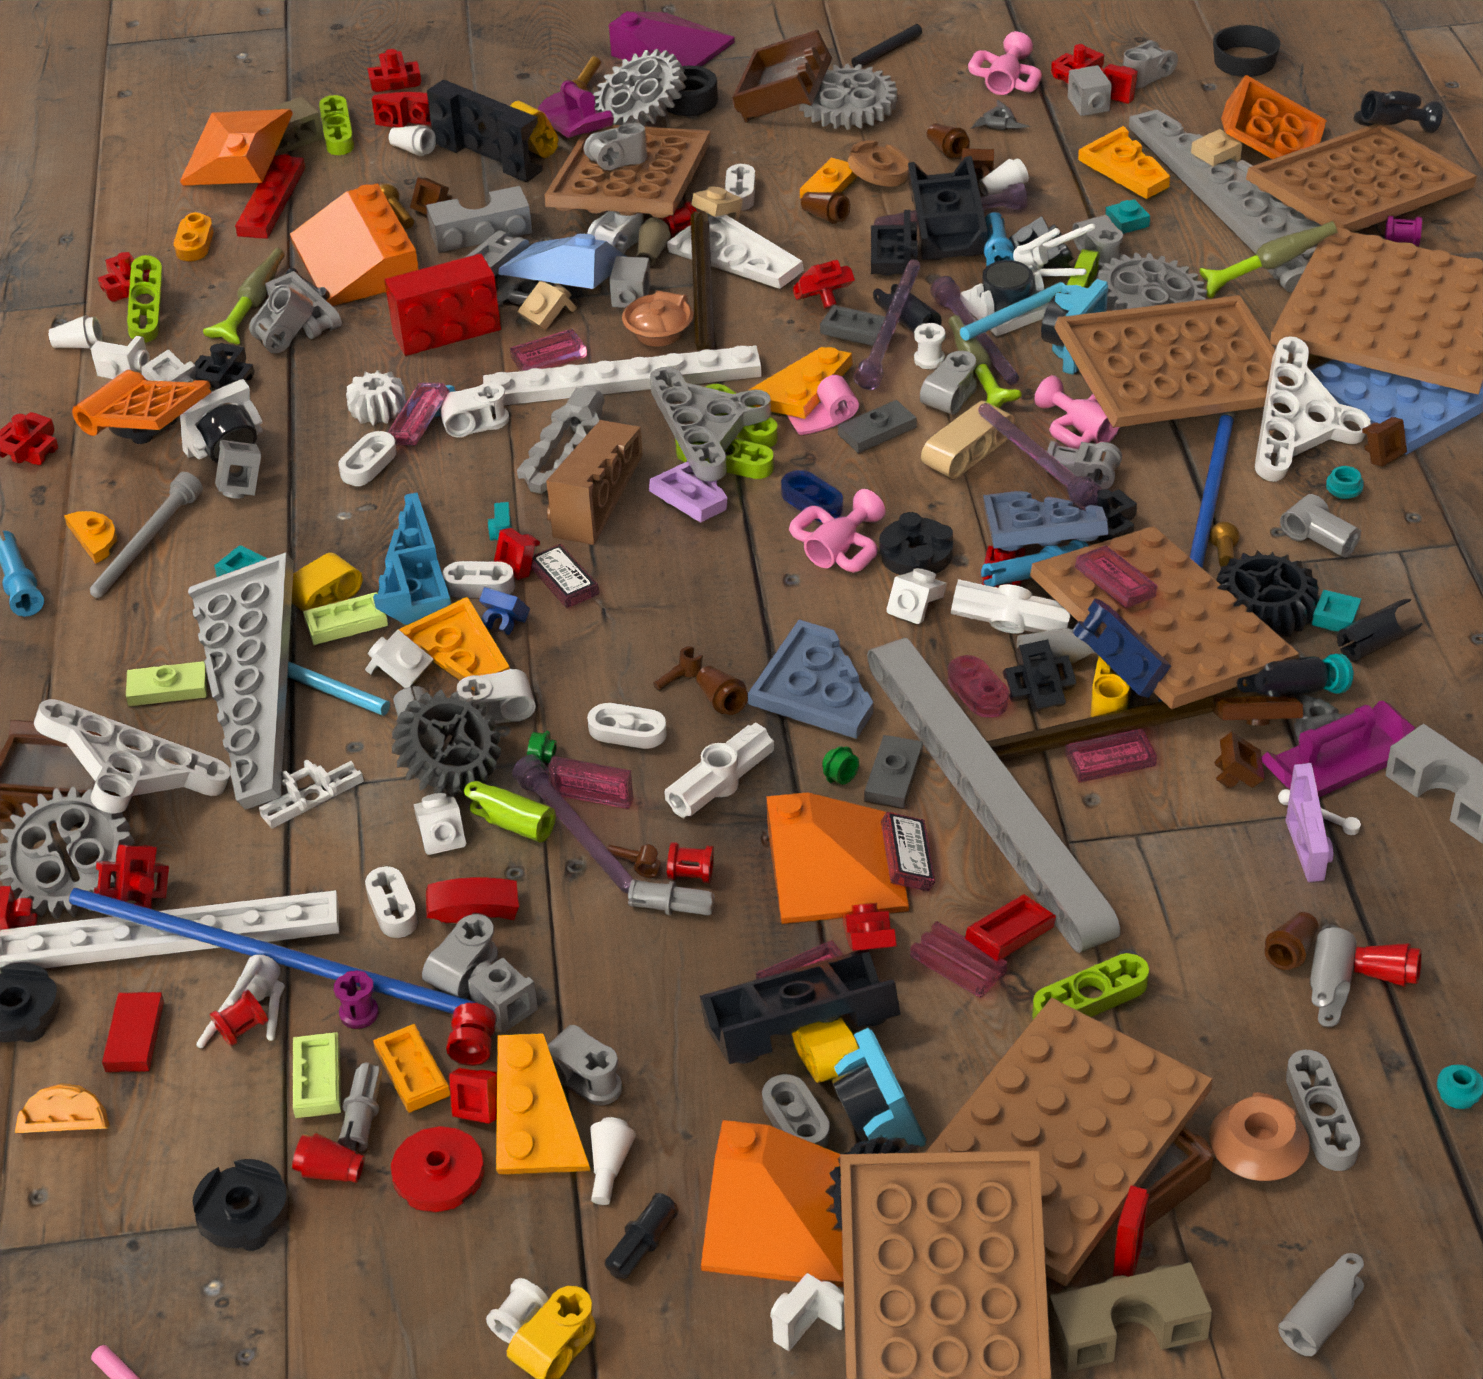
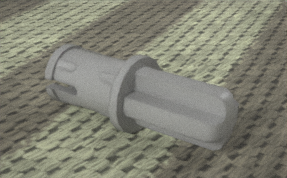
[628,879,715,915]
[338,1062,382,1152]

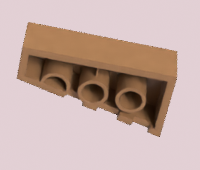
[546,420,643,545]

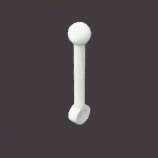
[1278,789,1361,835]

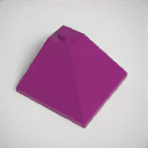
[609,11,735,67]

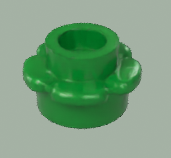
[526,730,557,770]
[822,746,859,785]

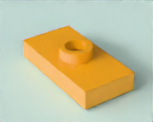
[800,157,857,198]
[373,1023,450,1113]

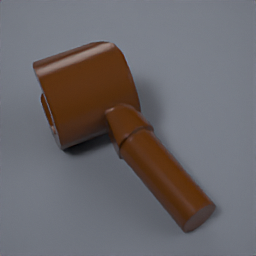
[653,646,703,690]
[606,844,661,878]

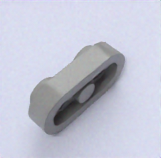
[762,1074,830,1148]

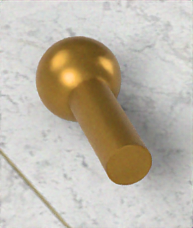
[571,56,601,91]
[379,183,414,229]
[1209,521,1240,567]

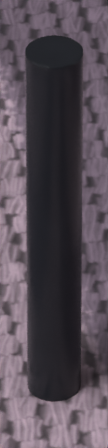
[851,24,922,68]

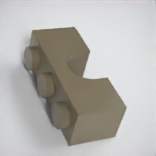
[1048,1262,1212,1373]

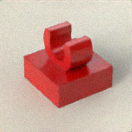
[1104,64,1138,104]
[494,528,541,580]
[0,886,38,930]
[449,1068,497,1124]

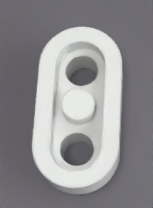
[338,431,397,486]
[587,703,667,749]

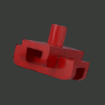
[1051,44,1105,83]
[367,49,421,92]
[97,252,151,302]
[793,259,855,309]
[0,412,59,465]
[93,844,169,909]

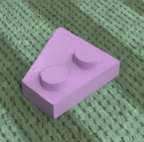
[649,460,727,523]
[1286,763,1333,882]

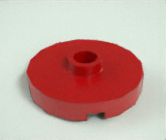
[390,1126,485,1212]

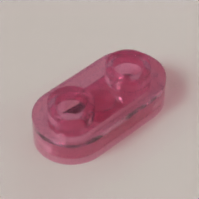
[947,655,1009,718]

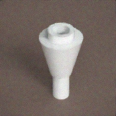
[590,1117,636,1205]

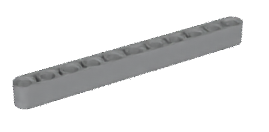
[867,637,1120,953]

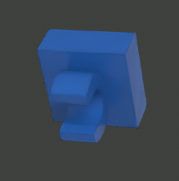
[479,587,530,635]

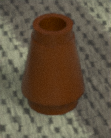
[927,123,970,158]
[801,192,851,224]
[696,666,748,715]
[1264,912,1319,970]

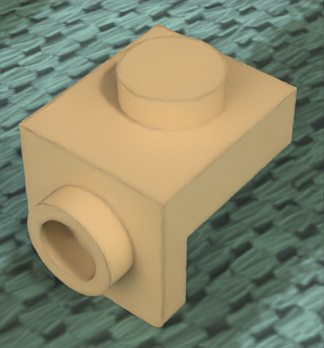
[1191,129,1242,167]
[691,187,743,222]
[517,281,577,331]

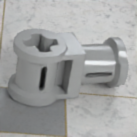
[1045,441,1122,490]

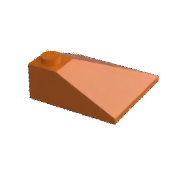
[1221,75,1327,159]
[180,109,293,185]
[766,792,909,924]
[701,1120,844,1287]

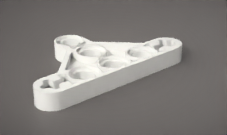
[1255,336,1371,482]
[34,699,230,813]

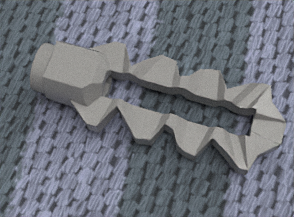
[517,386,605,494]

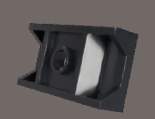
[427,79,543,183]
[908,156,988,260]
[700,949,901,1064]

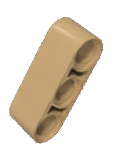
[921,401,1015,479]

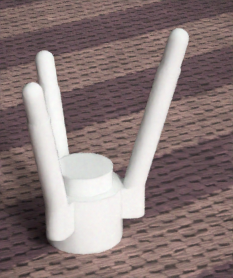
[1013,223,1095,276]
[196,955,285,1049]

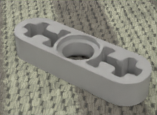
[1286,1050,1360,1171]

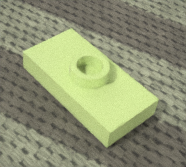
[303,592,388,645]
[126,661,207,706]
[293,1032,341,1118]

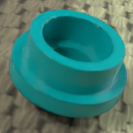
[1326,466,1364,499]
[1323,653,1354,694]
[1437,1065,1483,1109]

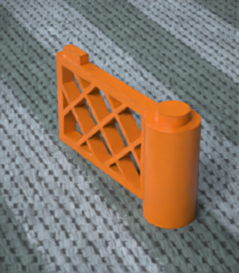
[72,369,211,436]

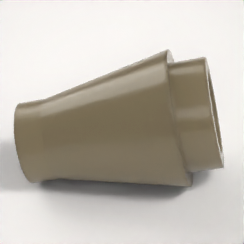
[636,218,671,266]

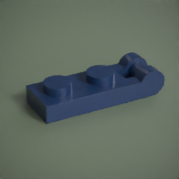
[1072,599,1171,698]

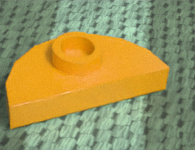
[64,511,118,564]
[15,1083,110,1133]

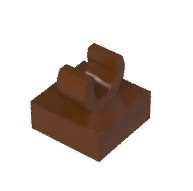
[962,148,994,179]
[410,177,452,215]
[1362,417,1407,467]
[1214,731,1265,788]

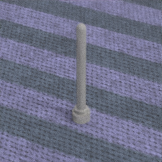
[90,472,203,598]

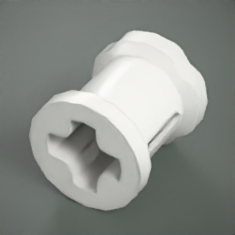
[914,323,945,370]
[486,1278,549,1343]

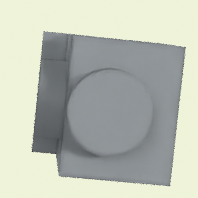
[215,440,261,499]
[468,957,538,1033]

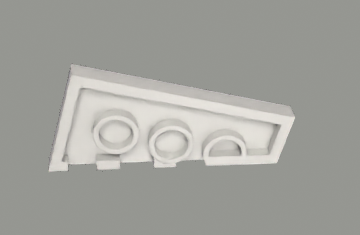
[667,213,804,289]

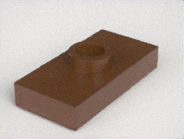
[1213,695,1303,726]

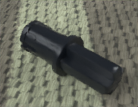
[605,1193,679,1279]

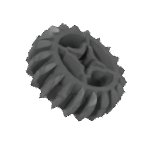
[392,689,501,796]

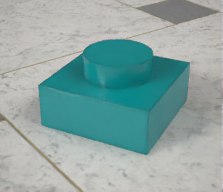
[1105,199,1150,234]
[488,502,513,542]
[214,545,267,577]
[1312,589,1362,632]

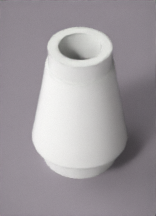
[389,125,436,156]
[979,158,1029,198]
[49,315,103,348]

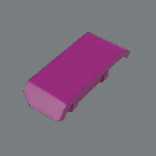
[537,80,614,138]
[1262,701,1415,797]

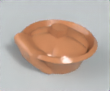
[622,290,694,347]
[1209,1092,1309,1181]

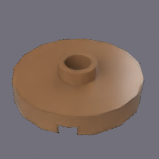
[848,140,910,187]

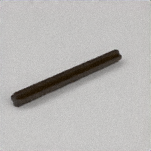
[690,211,715,352]
[986,696,1214,761]

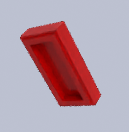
[965,894,1056,962]
[102,992,164,1072]
[1113,1185,1149,1277]

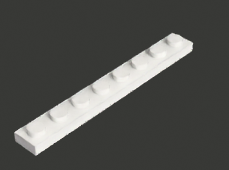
[483,345,762,405]
[0,890,339,974]

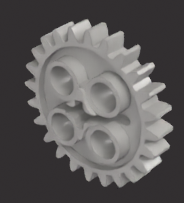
[593,49,687,127]
[799,64,897,130]
[1097,253,1207,311]
[0,787,135,919]

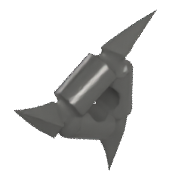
[971,100,1031,130]
[497,279,539,305]
[1293,694,1349,745]

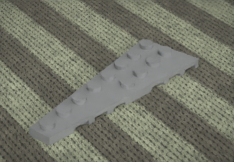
[1129,109,1321,254]
[188,553,294,810]

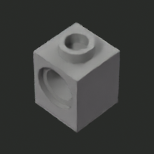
[1068,65,1111,116]
[609,256,651,308]

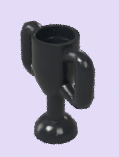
[1353,90,1443,133]

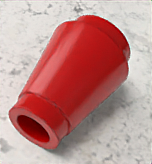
[1354,943,1422,987]
[292,1132,365,1183]

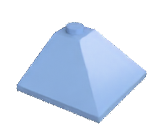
[499,234,627,289]

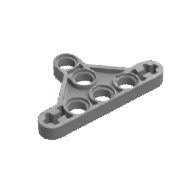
[650,367,771,481]

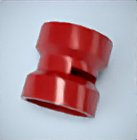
[446,1003,497,1066]

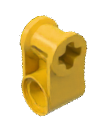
[507,1286,596,1379]

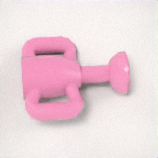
[968,31,1042,95]
[1034,375,1120,449]
[789,489,885,573]

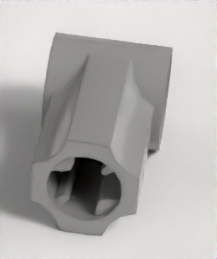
[1280,494,1362,558]

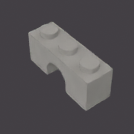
[426,186,532,253]
[1385,723,1483,844]

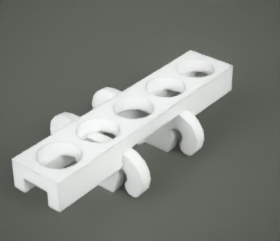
[259,760,364,829]

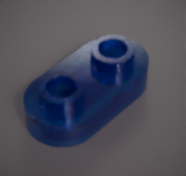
[781,470,843,522]

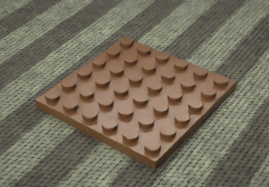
[1270,227,1483,395]

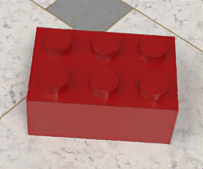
[384,253,501,356]

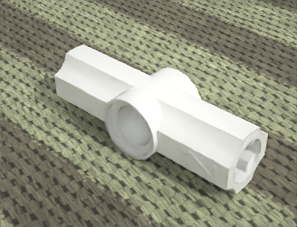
[951,579,1070,634]
[665,722,774,819]

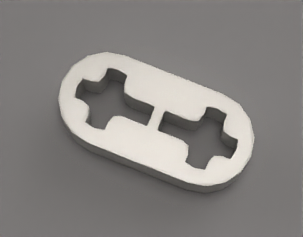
[725,164,755,211]
[443,561,515,598]
[365,866,418,938]

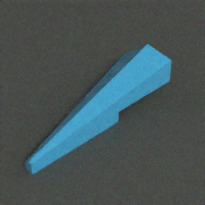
[373,492,451,625]

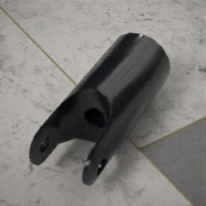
[873,284,942,333]
[1337,599,1423,661]
[1237,656,1328,697]

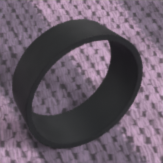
[1213,25,1280,77]

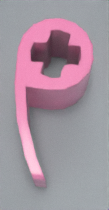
[787,375,859,435]

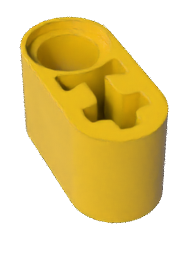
[510,101,559,158]
[292,553,363,611]
[1091,656,1132,717]
[792,1017,859,1083]

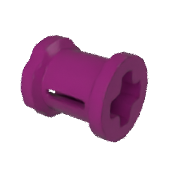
[1384,216,1422,247]
[334,970,379,1029]

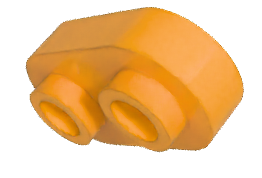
[174,212,214,262]

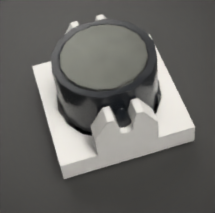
[960,260,1049,337]
[180,379,263,463]

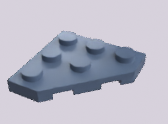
[983,491,1108,551]
[748,620,873,739]

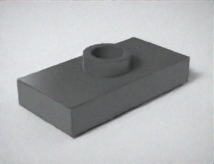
[820,305,896,348]
[838,400,917,453]
[864,735,923,808]

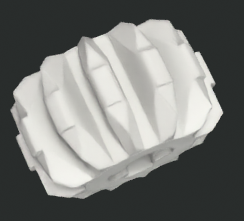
[346,370,406,426]

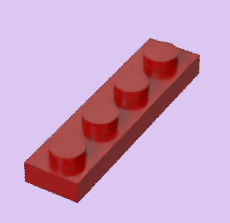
[235,155,305,239]

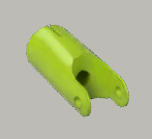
[464,781,556,843]

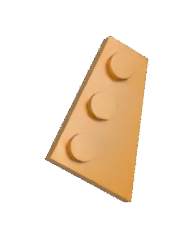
[1078,126,1170,199]
[496,1034,591,1174]

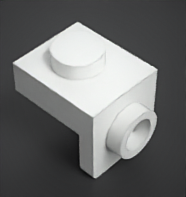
[91,336,150,379]
[142,349,196,382]
[887,568,947,624]
[365,630,433,688]
[413,793,466,855]
[771,1273,845,1351]

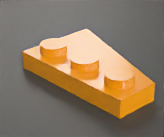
[747,347,853,419]
[398,597,510,691]

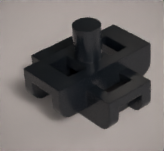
[194,343,255,390]
[1073,489,1137,542]
[1003,639,1077,712]

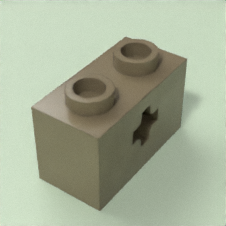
[266,96,323,156]

